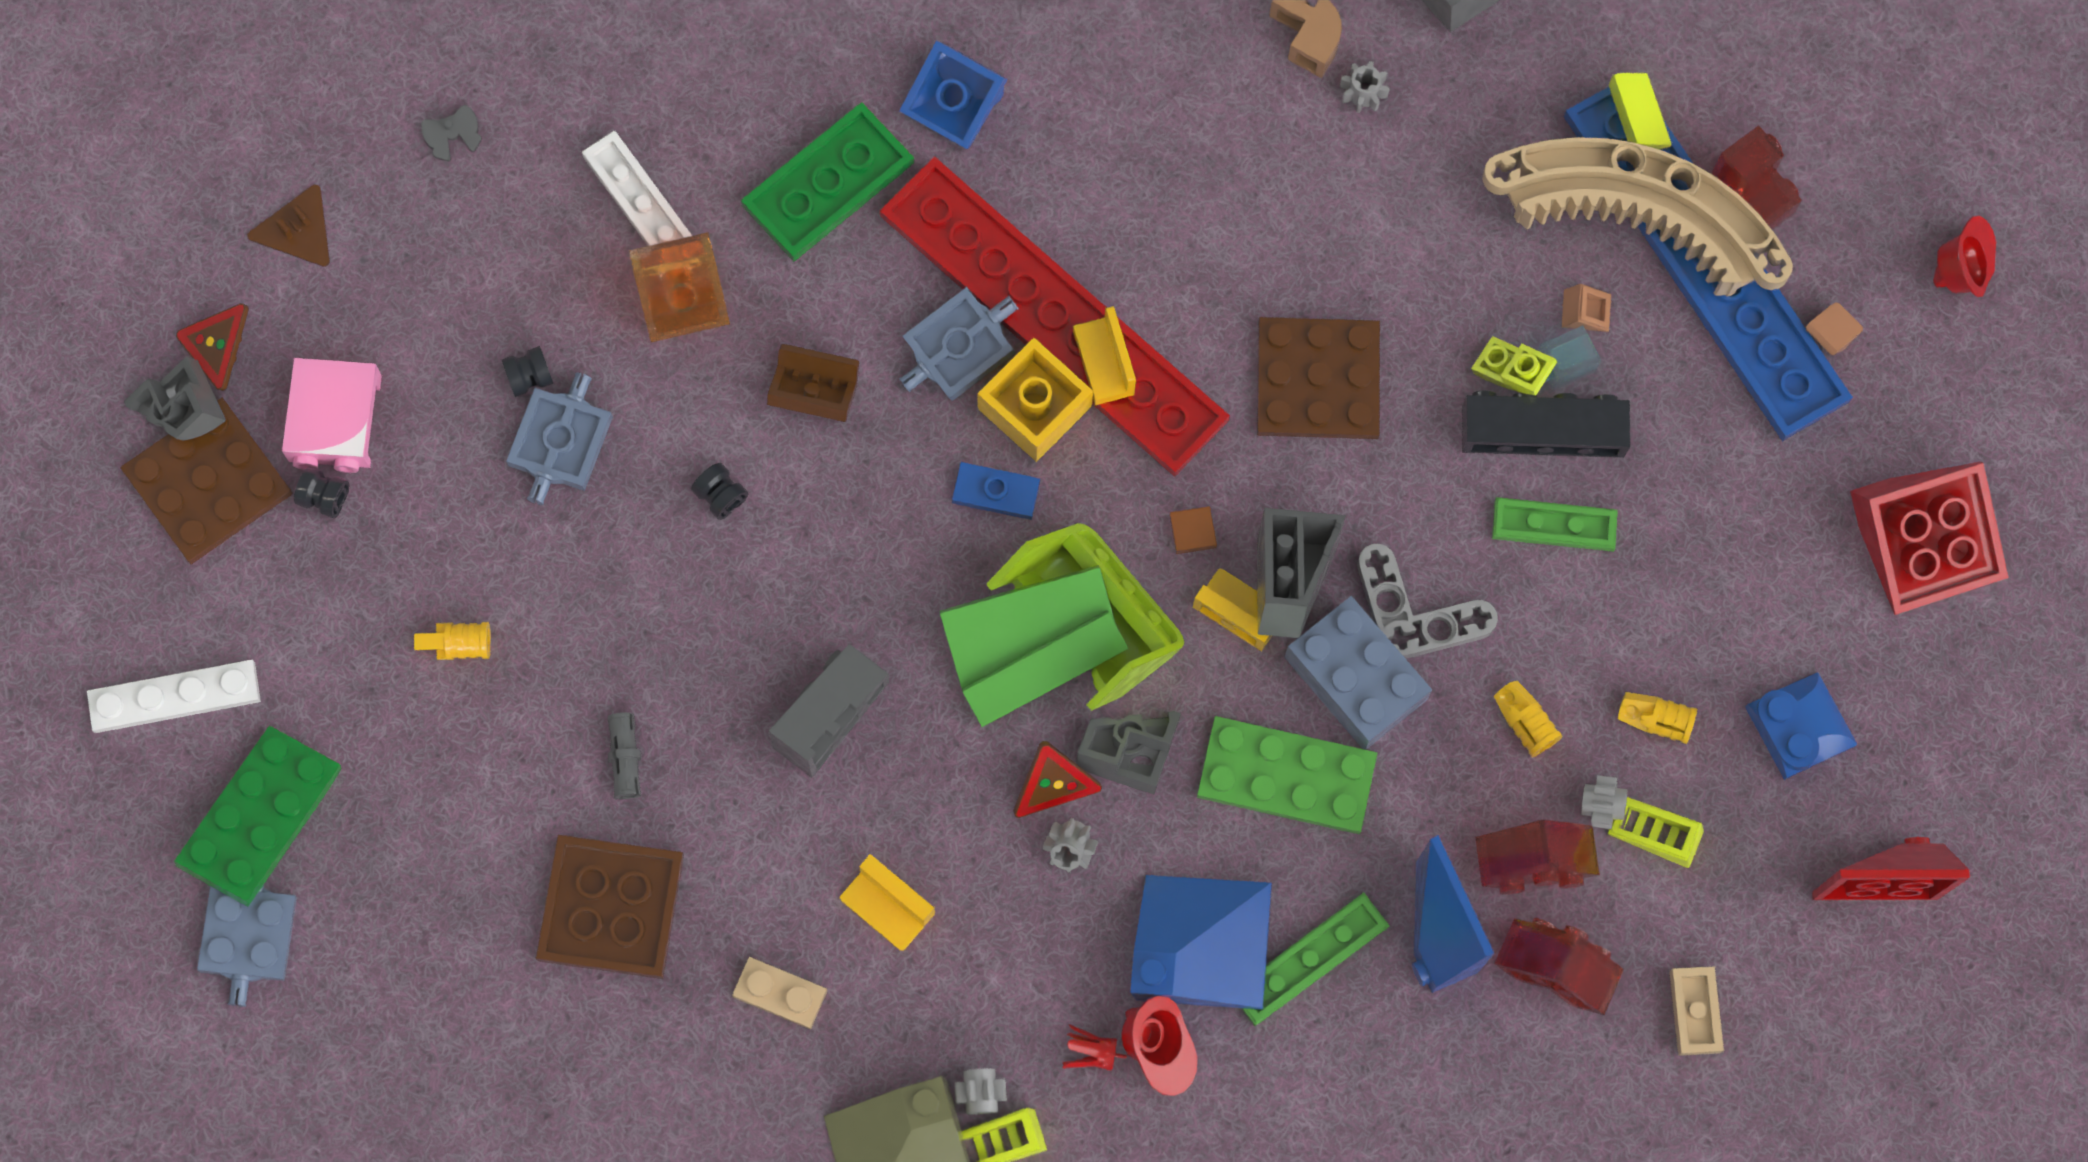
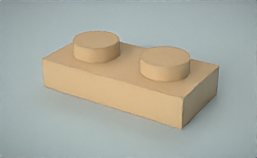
[732,957,828,1030]
[1669,966,1724,1056]

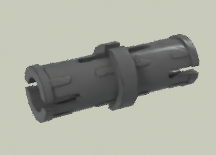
[607,712,641,800]

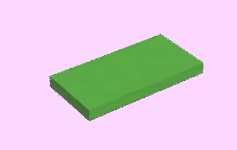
[939,565,1116,688]

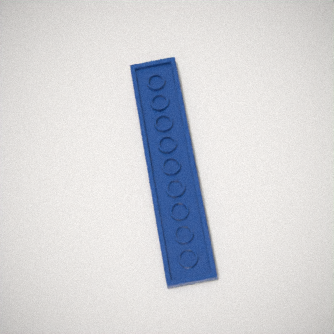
[1563,87,1853,441]

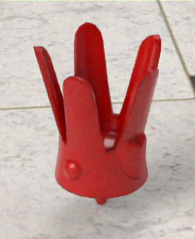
[1062,1024,1127,1071]

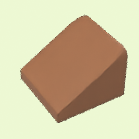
[1562,284,1611,332]
[1805,302,1863,356]

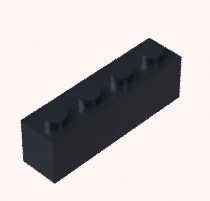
[1462,390,1630,458]

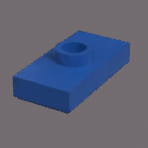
[952,462,1040,520]

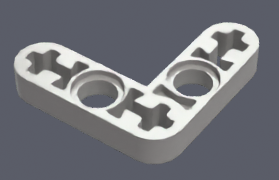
[1357,544,1498,659]

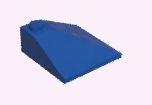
[1412,836,1494,993]
[1130,875,1272,1010]

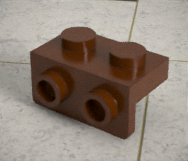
[767,344,860,422]

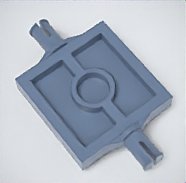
[899,287,1019,401]
[506,372,613,505]
[197,885,297,1007]

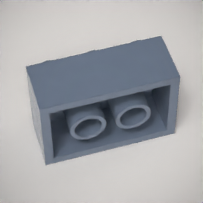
[1284,596,1432,750]

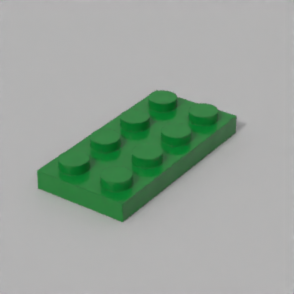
[741,102,914,262]
[174,725,341,907]

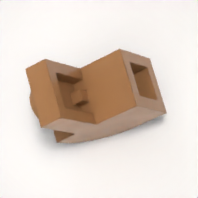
[1269,0,1342,78]

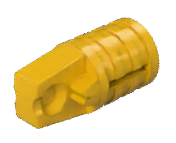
[414,622,491,660]
[1494,680,1563,758]
[1618,692,1697,744]

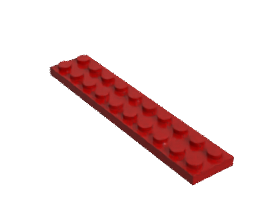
[880,156,1230,477]

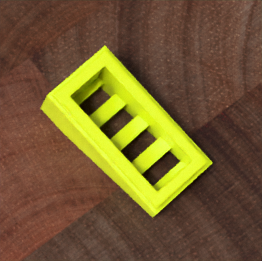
[1608,797,1704,868]
[961,1108,1047,1162]

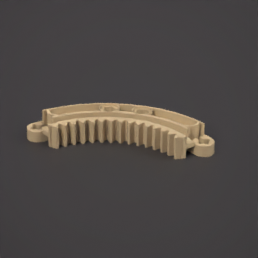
[1482,137,1793,297]

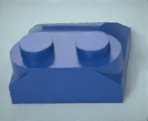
[899,41,1008,149]
[1745,672,1858,780]

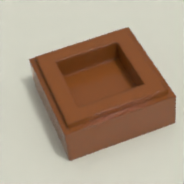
[1169,506,1217,554]

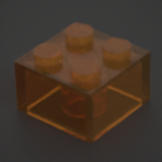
[629,232,730,342]

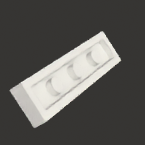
[582,131,706,280]
[87,660,261,733]

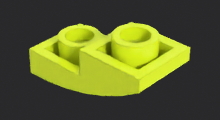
[1471,336,1557,395]

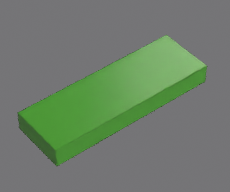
[1492,497,1618,552]

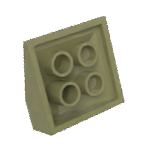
[824,1076,970,1162]

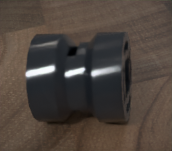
[501,346,554,397]
[691,463,749,520]
[294,466,350,519]

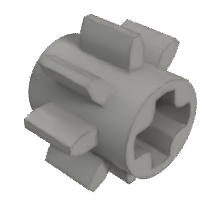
[1340,61,1390,113]
[1581,775,1627,829]
[1043,818,1098,873]
[954,1069,1007,1115]

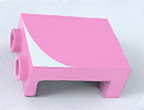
[282,358,382,473]

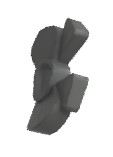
[421,105,482,161]

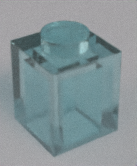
[1537,325,1601,391]

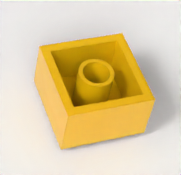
[977,338,1093,462]

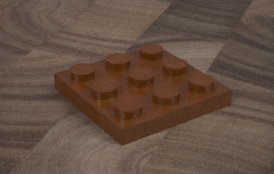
[1257,317,1380,439]
[120,397,293,564]
[536,835,684,979]

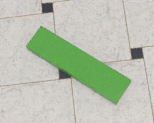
[962,610,1128,727]
[1241,893,1389,1027]

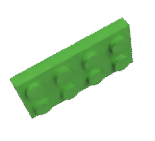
[1197,716,1378,835]

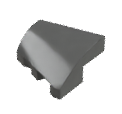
[124,356,226,441]
[1076,711,1181,795]

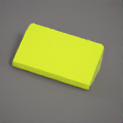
[1609,73,1672,149]

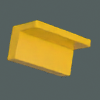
[1073,306,1136,405]
[1193,568,1272,652]
[840,854,935,951]

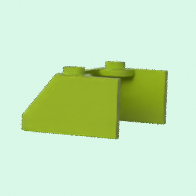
[986,523,1184,711]

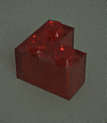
[1711,125,1802,230]
[1475,819,1600,895]
[1494,918,1624,1015]

